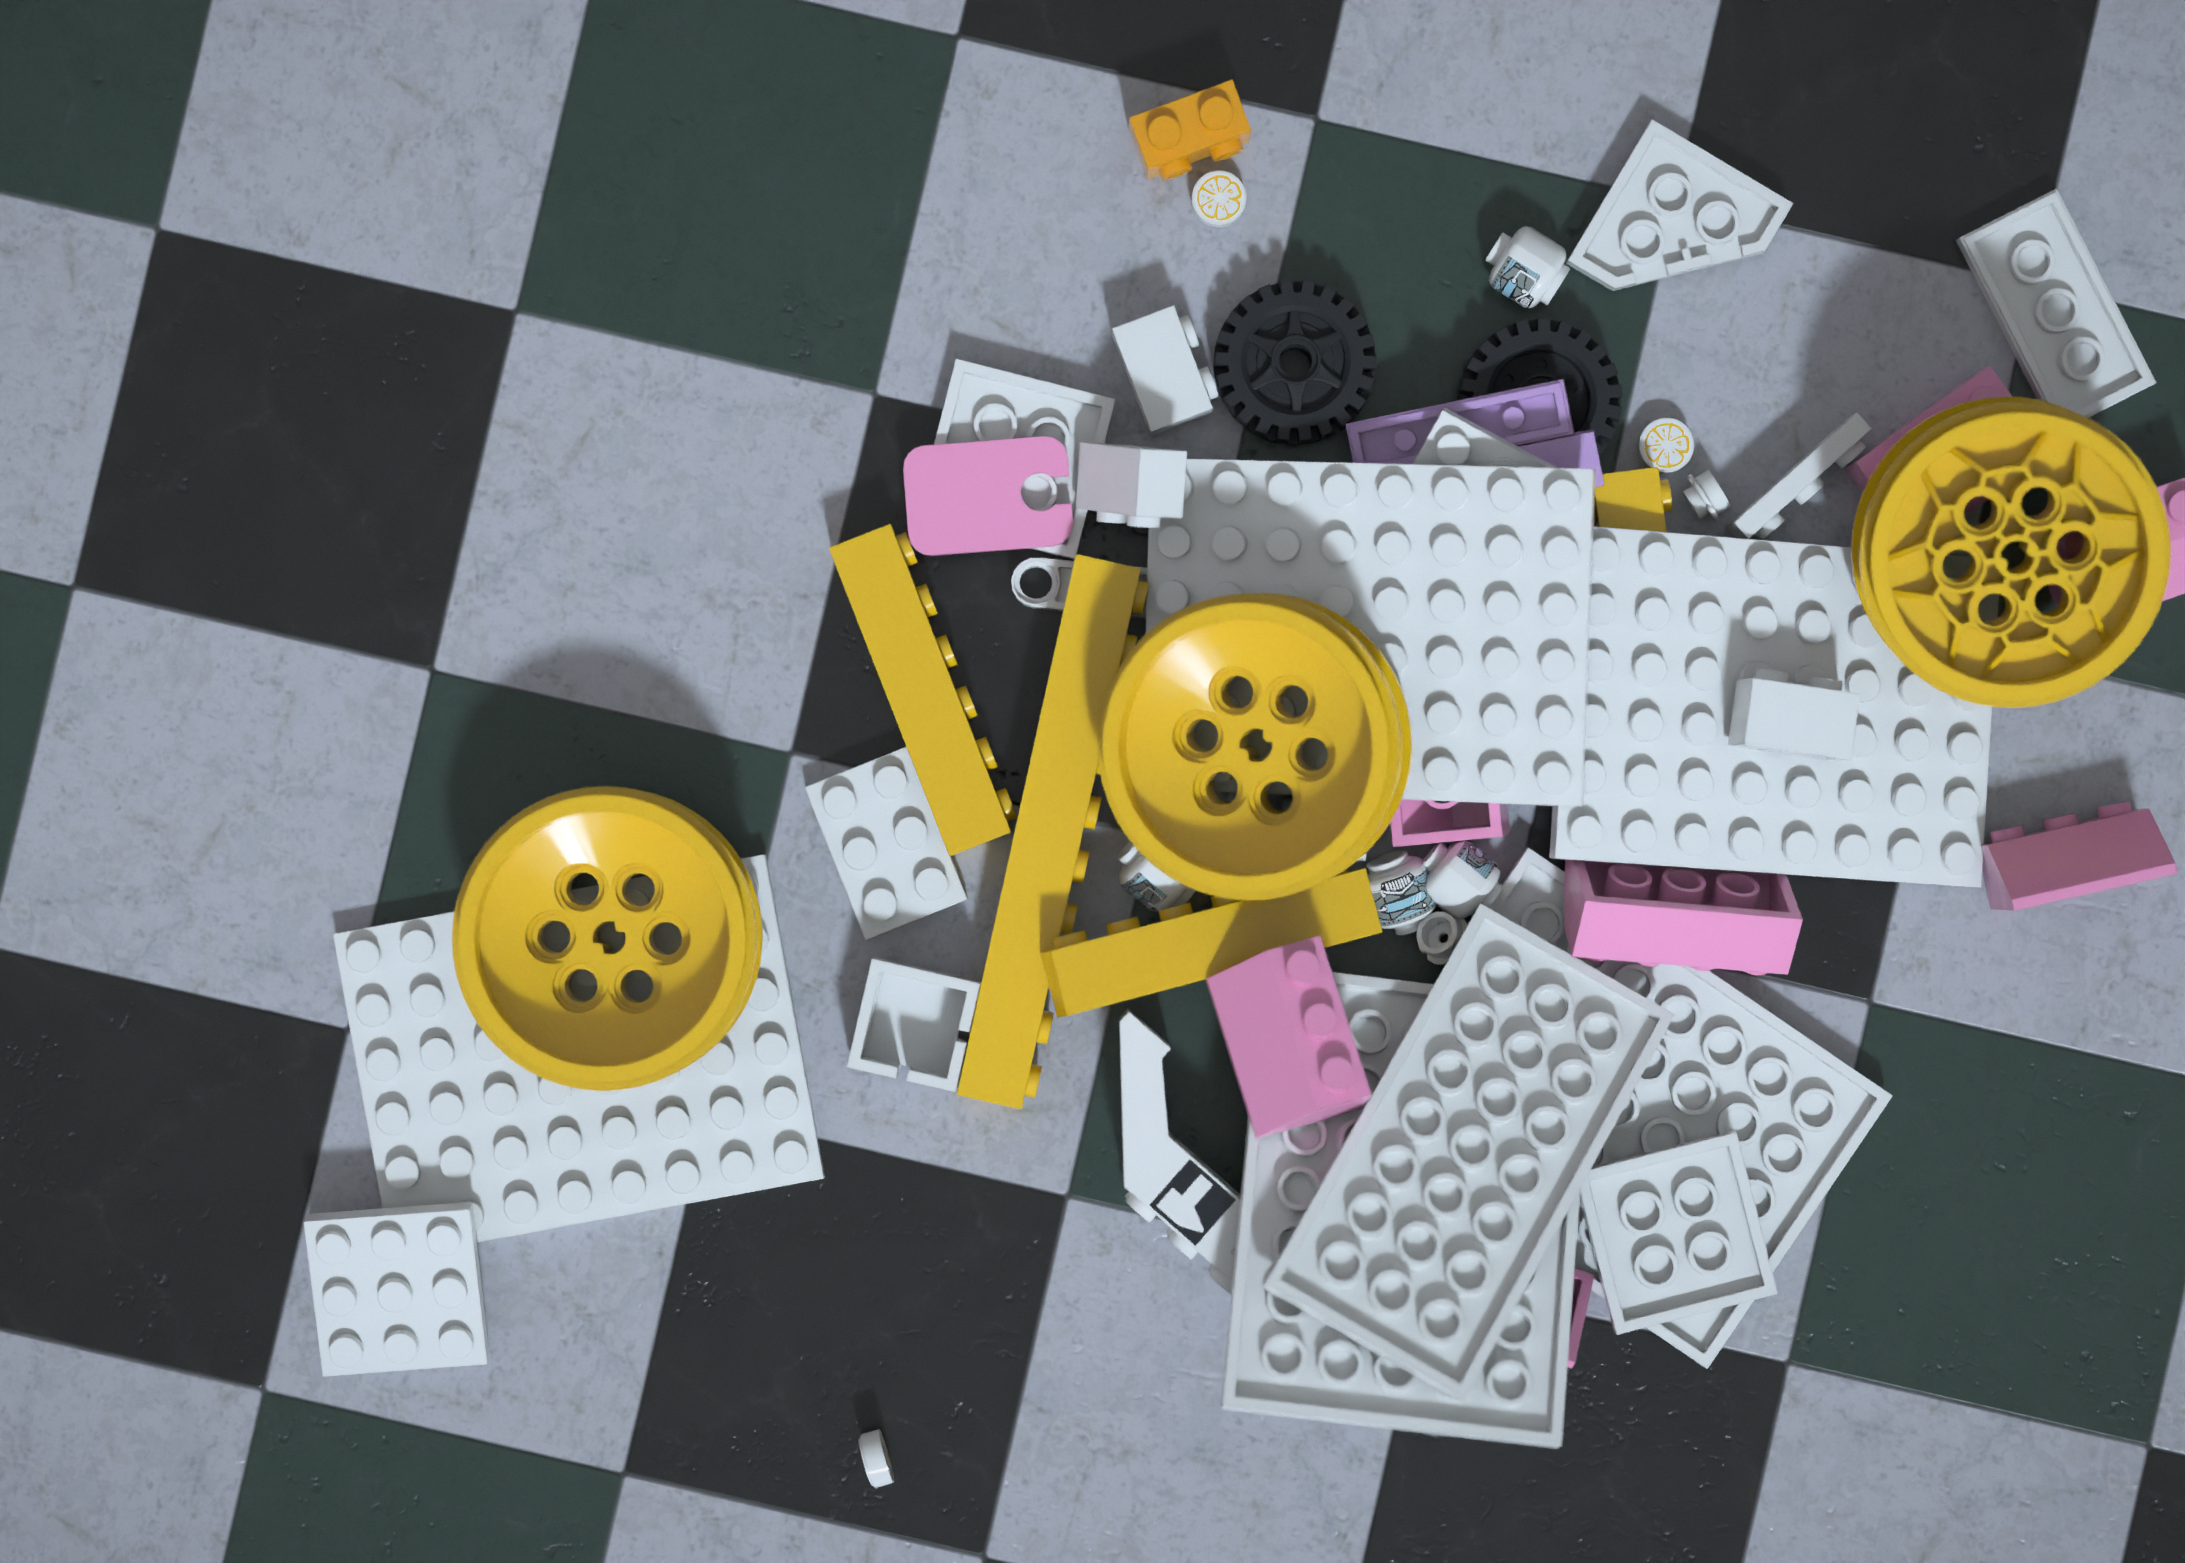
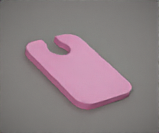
[903,436,1073,556]

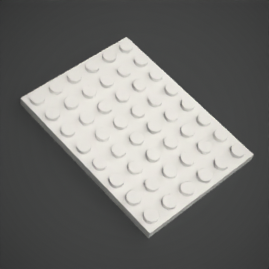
[1146,459,1596,807]
[1549,527,1999,888]
[1434,848,1892,1369]
[333,854,825,1243]
[1220,972,1580,1449]

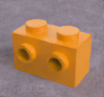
[1128,79,1252,181]

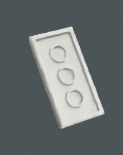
[1956,188,2156,418]

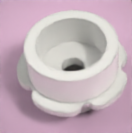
[1683,470,1731,521]
[1416,912,1467,965]

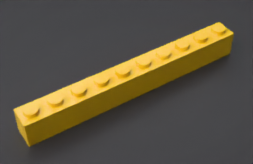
[957,554,1149,1109]

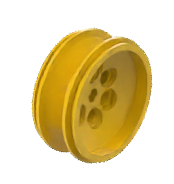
[1851,396,2171,708]
[1098,593,1412,900]
[452,786,763,1091]

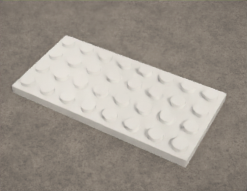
[1263,903,1675,1403]

